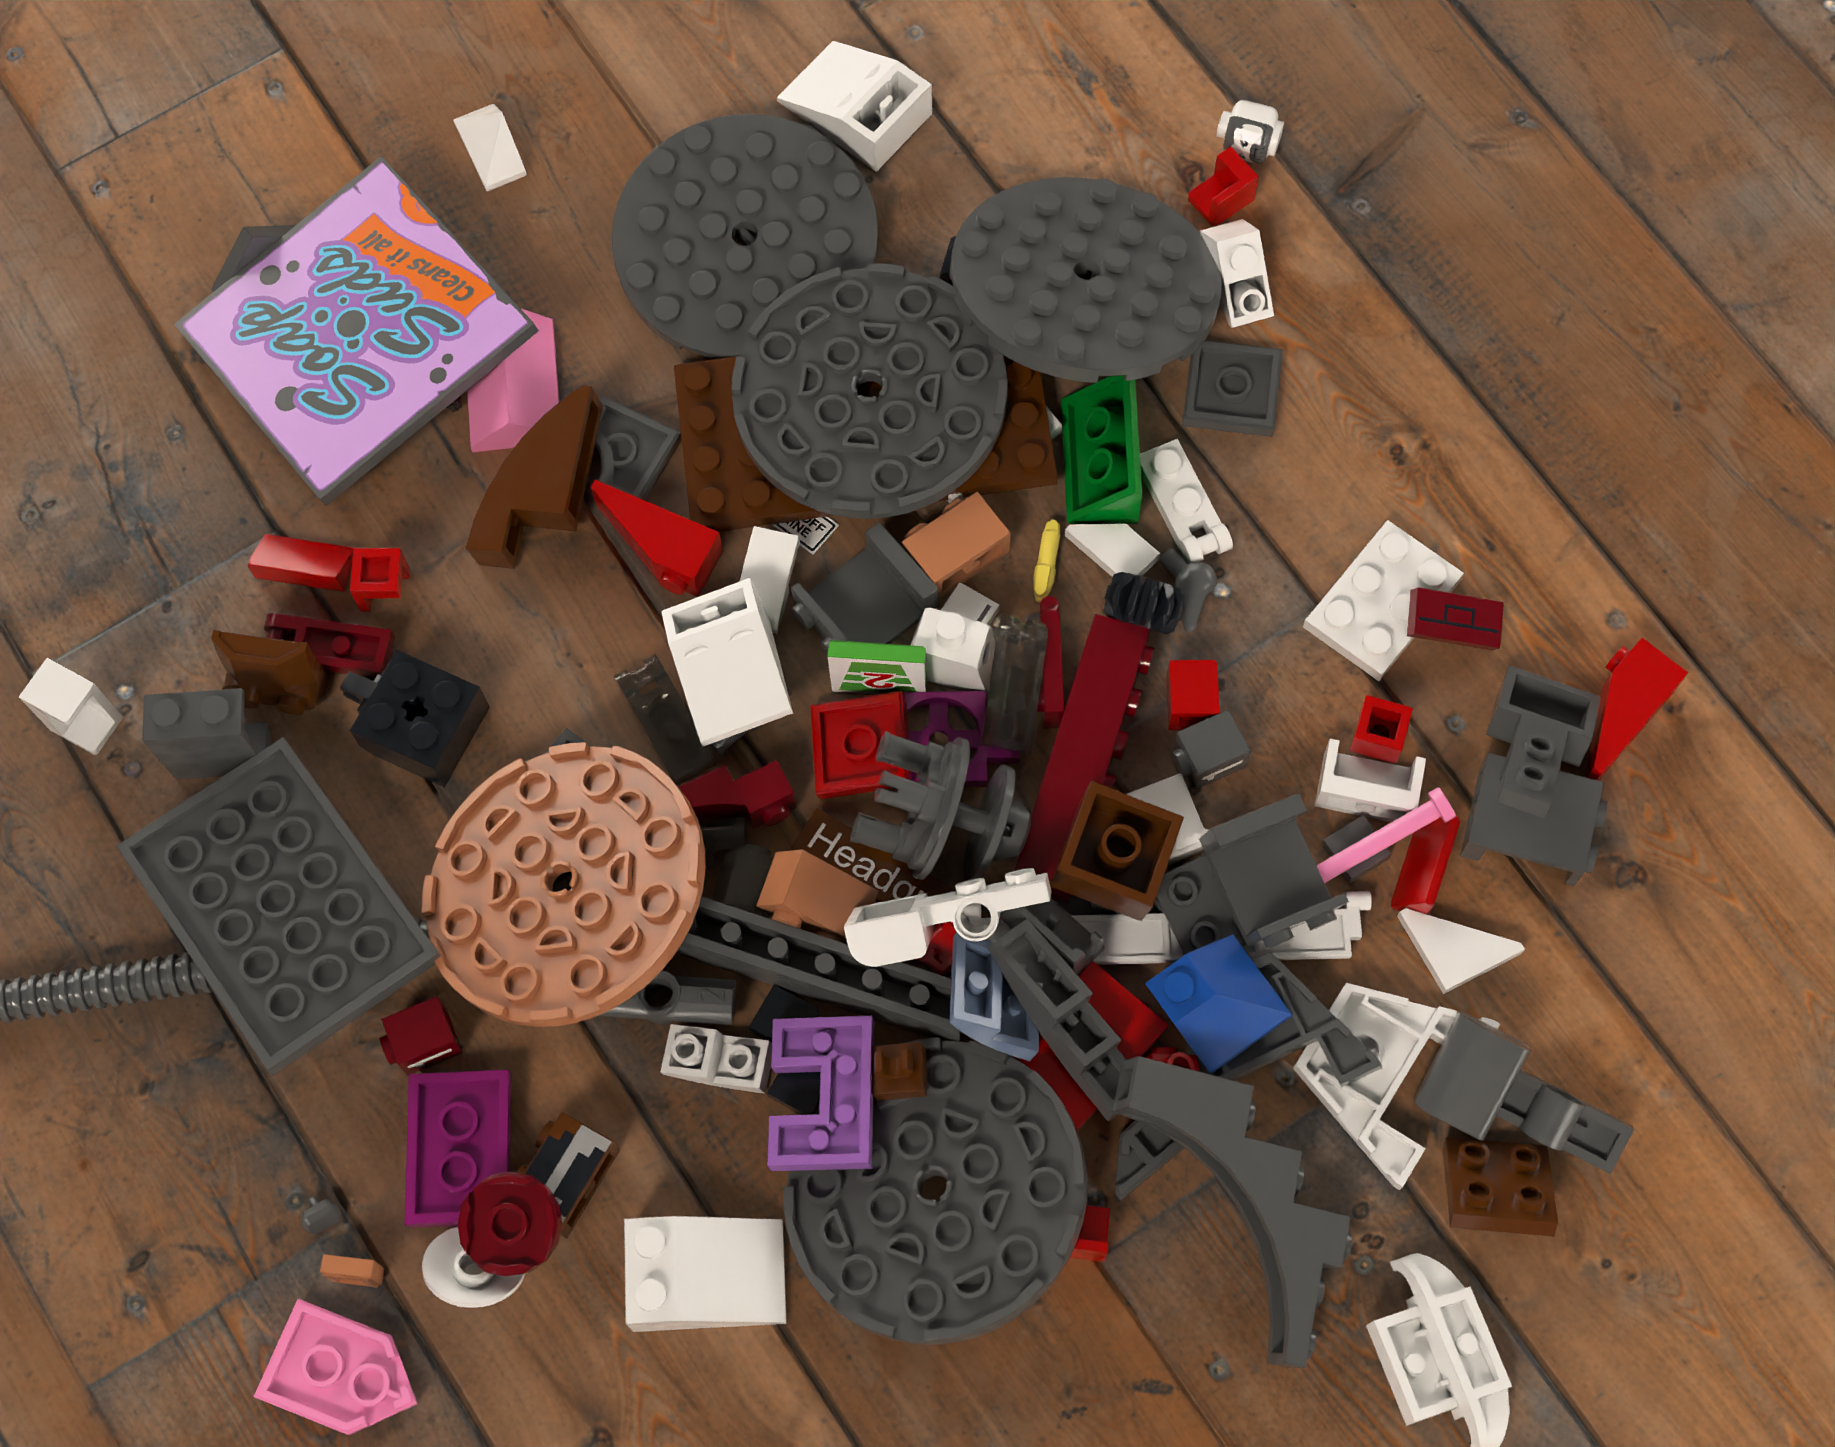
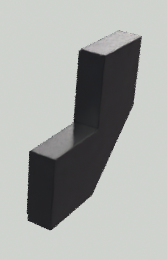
[749,985,821,1115]

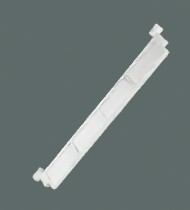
[963,891,1372,965]

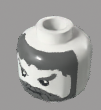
[1216,100,1284,164]

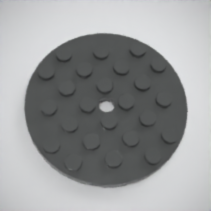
[612,114,879,360]
[950,177,1222,382]
[731,263,1008,519]
[783,1038,1088,1345]

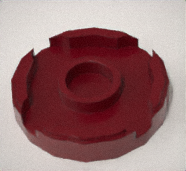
[457,1172,562,1277]

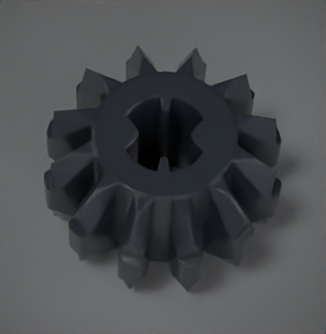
[1103,572,1185,634]

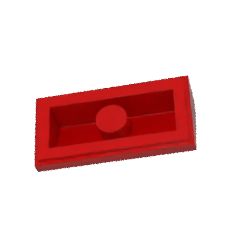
[248,534,353,592]
[1390,816,1461,915]

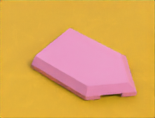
[254,1299,418,1435]

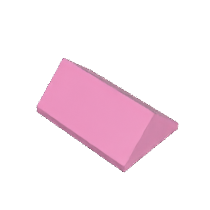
[467,309,560,452]

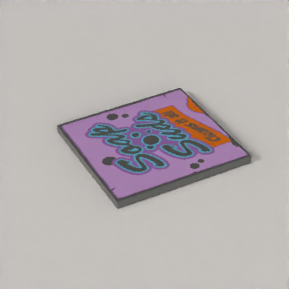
[174,156,539,506]

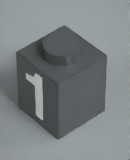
[1171,710,1251,790]

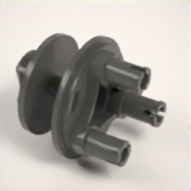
[850,731,1032,881]

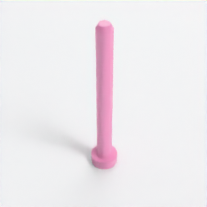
[1316,787,1456,883]

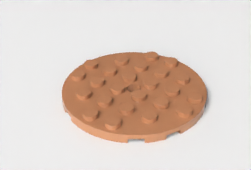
[422,742,705,1027]

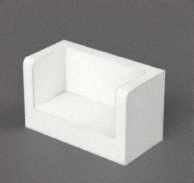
[19,658,124,755]
[1315,739,1426,822]

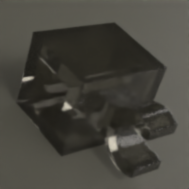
[712,844,773,919]

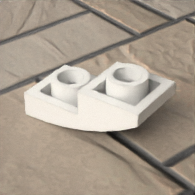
[660,1024,772,1094]

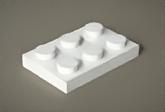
[1303,520,1464,681]

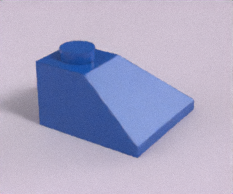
[1145,935,1293,1074]

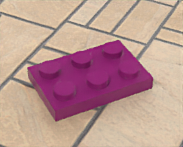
[405,1070,512,1228]

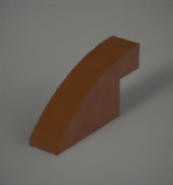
[466,385,603,569]

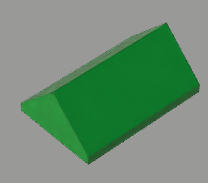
[1061,375,1142,525]

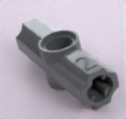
[598,970,737,1025]

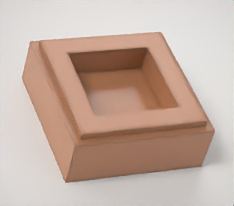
[320,1254,385,1288]

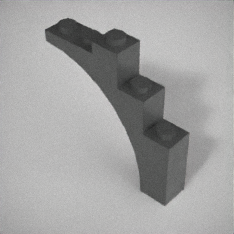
[1112,1056,1352,1368]

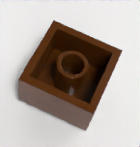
[1050,781,1184,922]

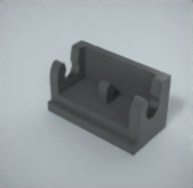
[1000,898,1105,976]

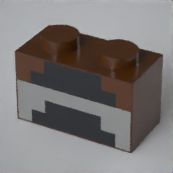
[516,1112,620,1239]

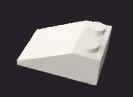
[624,1216,787,1332]

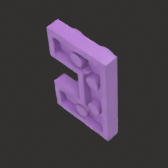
[767,1016,875,1171]

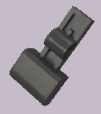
[1486,665,1601,819]
[1413,1010,1634,1174]

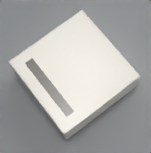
[941,583,1000,626]

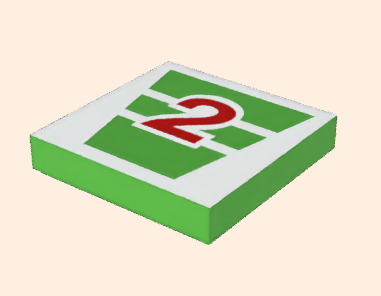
[828,640,927,695]

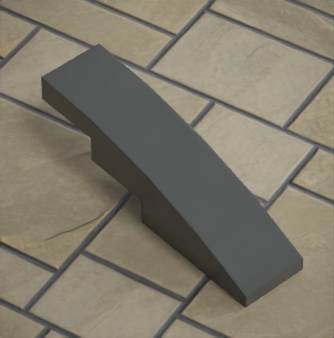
[988,919,1126,1122]

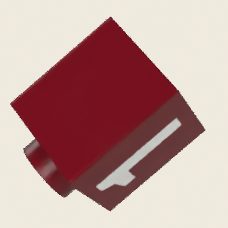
[379,996,463,1076]

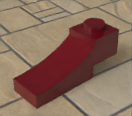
[679,760,797,828]

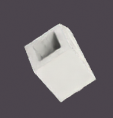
[1200,219,1274,328]

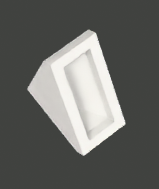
[454,104,527,191]

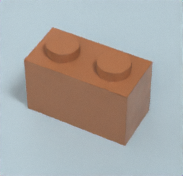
[902,492,1011,599]
[756,849,878,945]

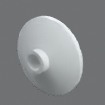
[422,1226,525,1308]

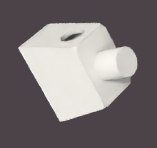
[911,608,1001,698]

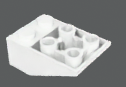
[777,41,932,172]
[661,578,793,746]

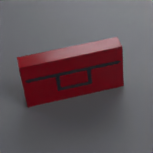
[1407,587,1504,651]

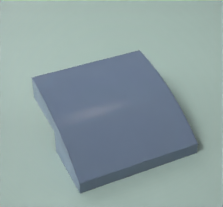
[950,932,1039,1061]

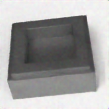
[1321,815,1391,883]

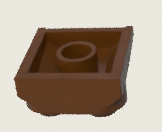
[211,630,329,715]

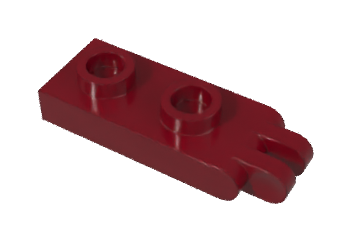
[1032,596,1064,729]

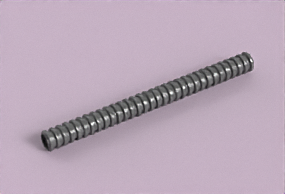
[0,917,429,1023]

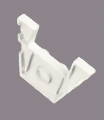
[1293,983,1500,1190]

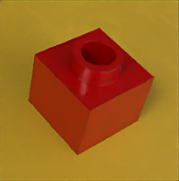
[1349,695,1413,764]

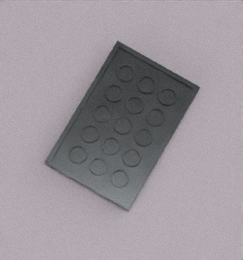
[116,737,440,1076]

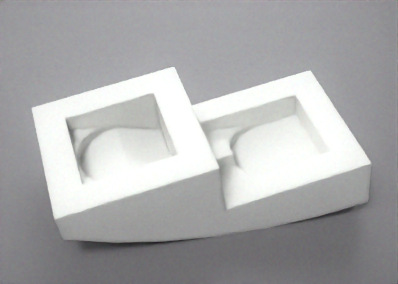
[740,526,800,634]

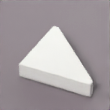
[1397,908,1525,994]

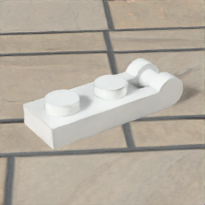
[1140,439,1233,564]

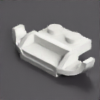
[1366,1253,1512,1447]

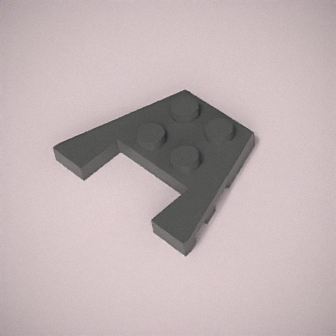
[1187,952,1382,1134]

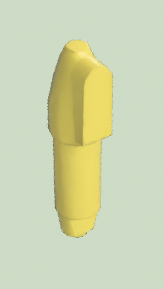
[1033,519,1061,602]

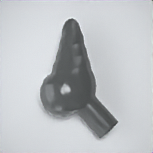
[1160,548,1217,633]

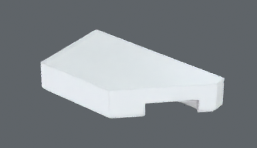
[1065,524,1160,577]

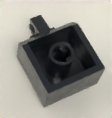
[340,649,490,788]

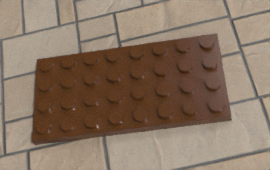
[674,355,1057,532]

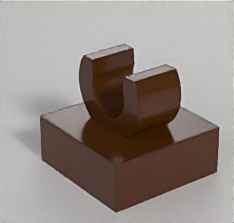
[873,1042,927,1101]

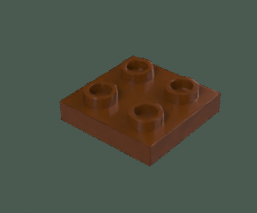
[1443,1137,1558,1237]

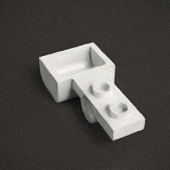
[844,868,1051,967]

